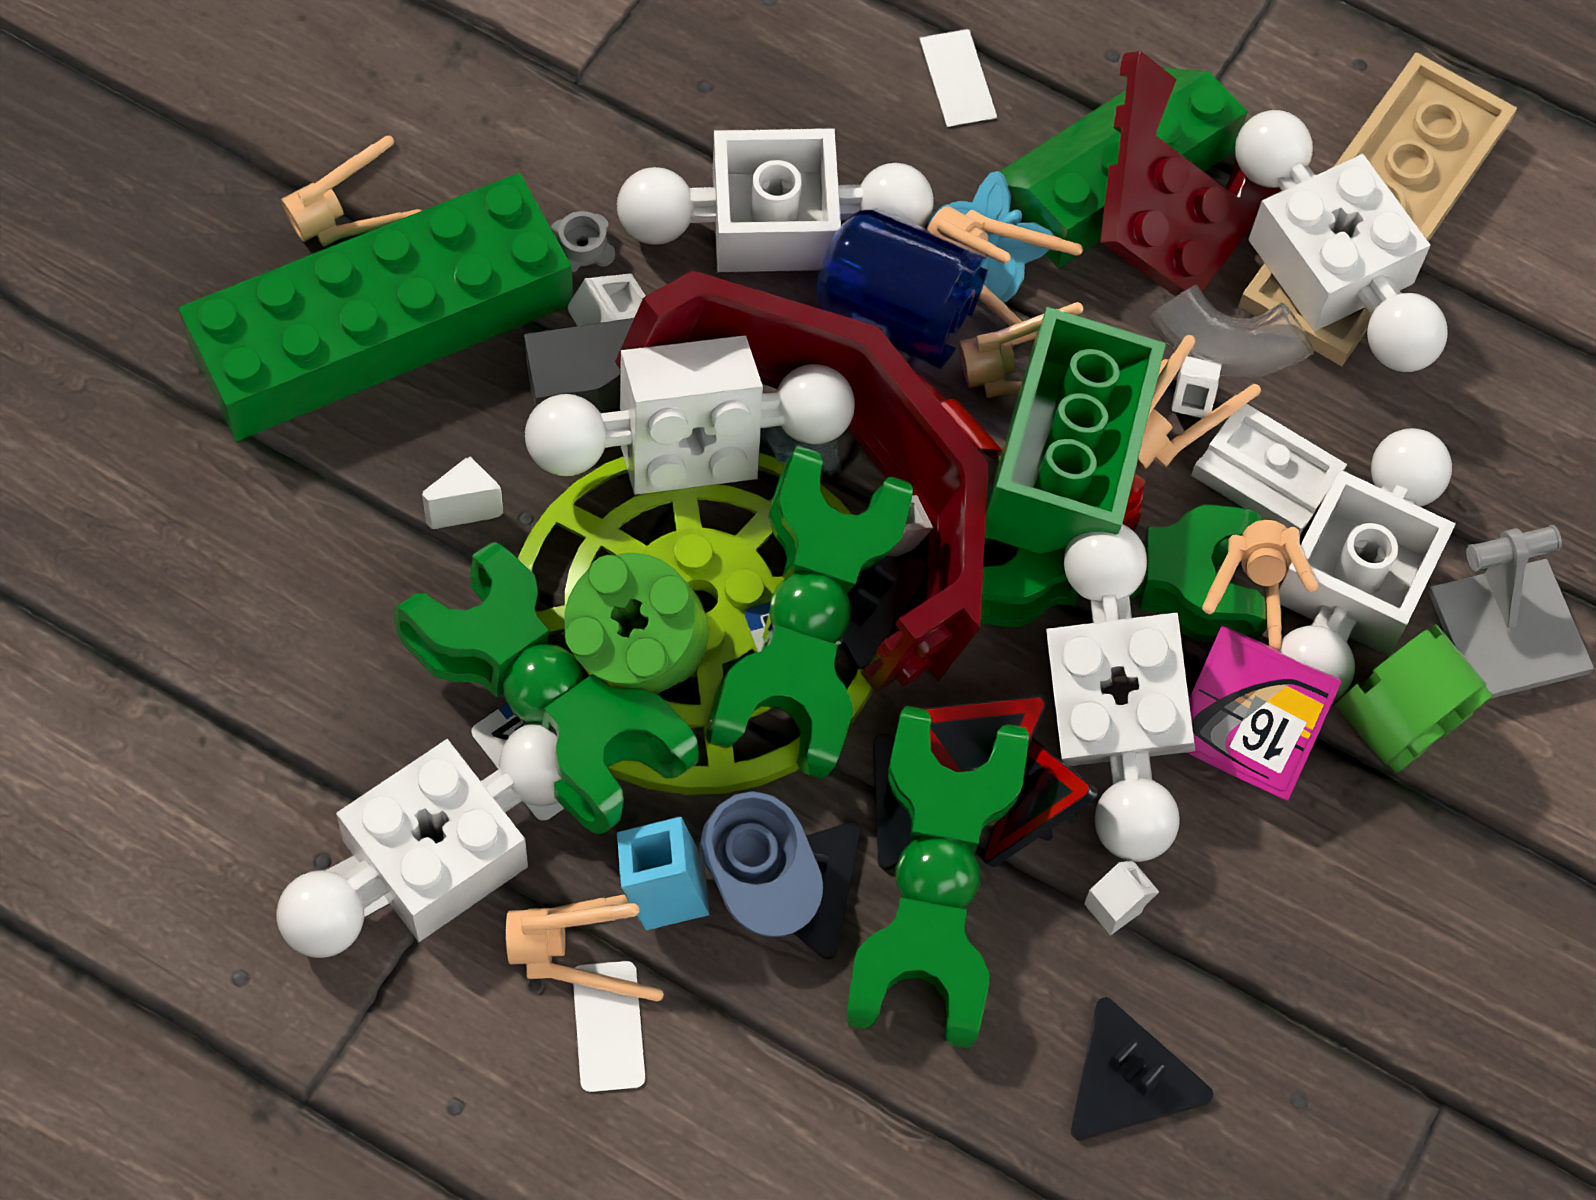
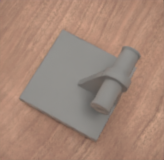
[1428,525,1594,699]

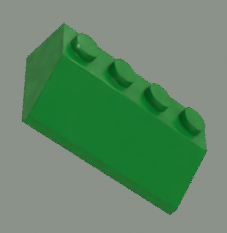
[1000,67,1248,269]
[985,306,1166,554]

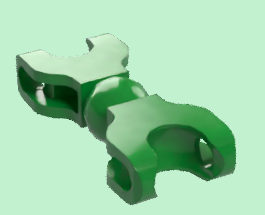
[705,445,913,780]
[980,488,1267,643]
[393,543,699,834]
[846,706,1029,1050]

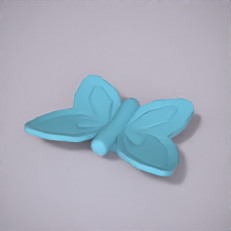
[928,171,1054,303]

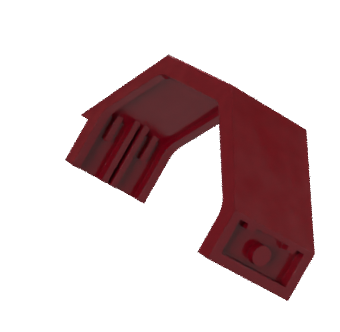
[615,270,989,693]

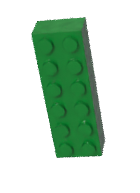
[178,172,573,442]

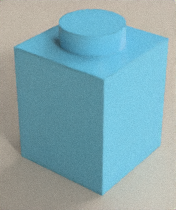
[617,817,710,931]

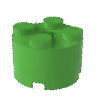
[564,553,709,694]
[1335,624,1493,774]

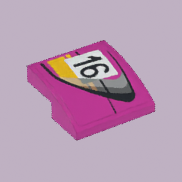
[1186,626,1342,801]

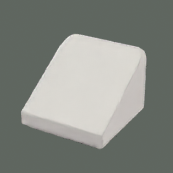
[568,274,646,326]
[422,457,503,529]

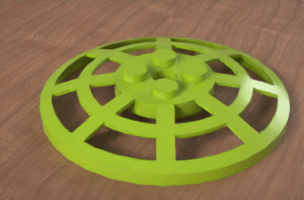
[518,452,887,795]

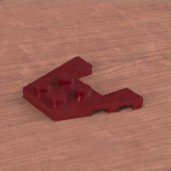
[1100,51,1280,300]

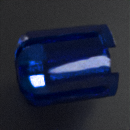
[816,208,989,369]

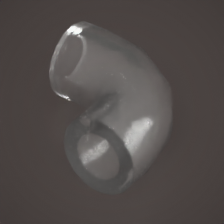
[1146,283,1314,378]

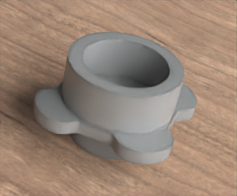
[551,211,615,272]

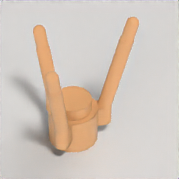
[281,135,422,247]
[924,206,1083,326]
[959,302,1083,398]
[1136,335,1261,470]
[1202,520,1318,650]
[506,894,664,1001]

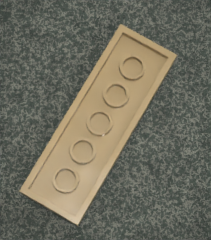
[1238,52,1517,366]

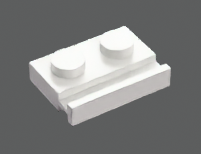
[1191,404,1347,535]

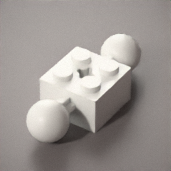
[1235,110,1448,372]
[617,129,933,272]
[525,335,855,495]
[1279,428,1455,703]
[1046,524,1195,862]
[276,723,562,958]

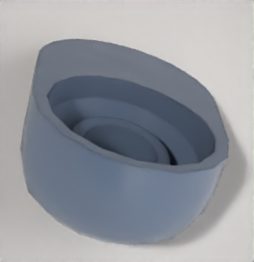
[700,791,823,937]

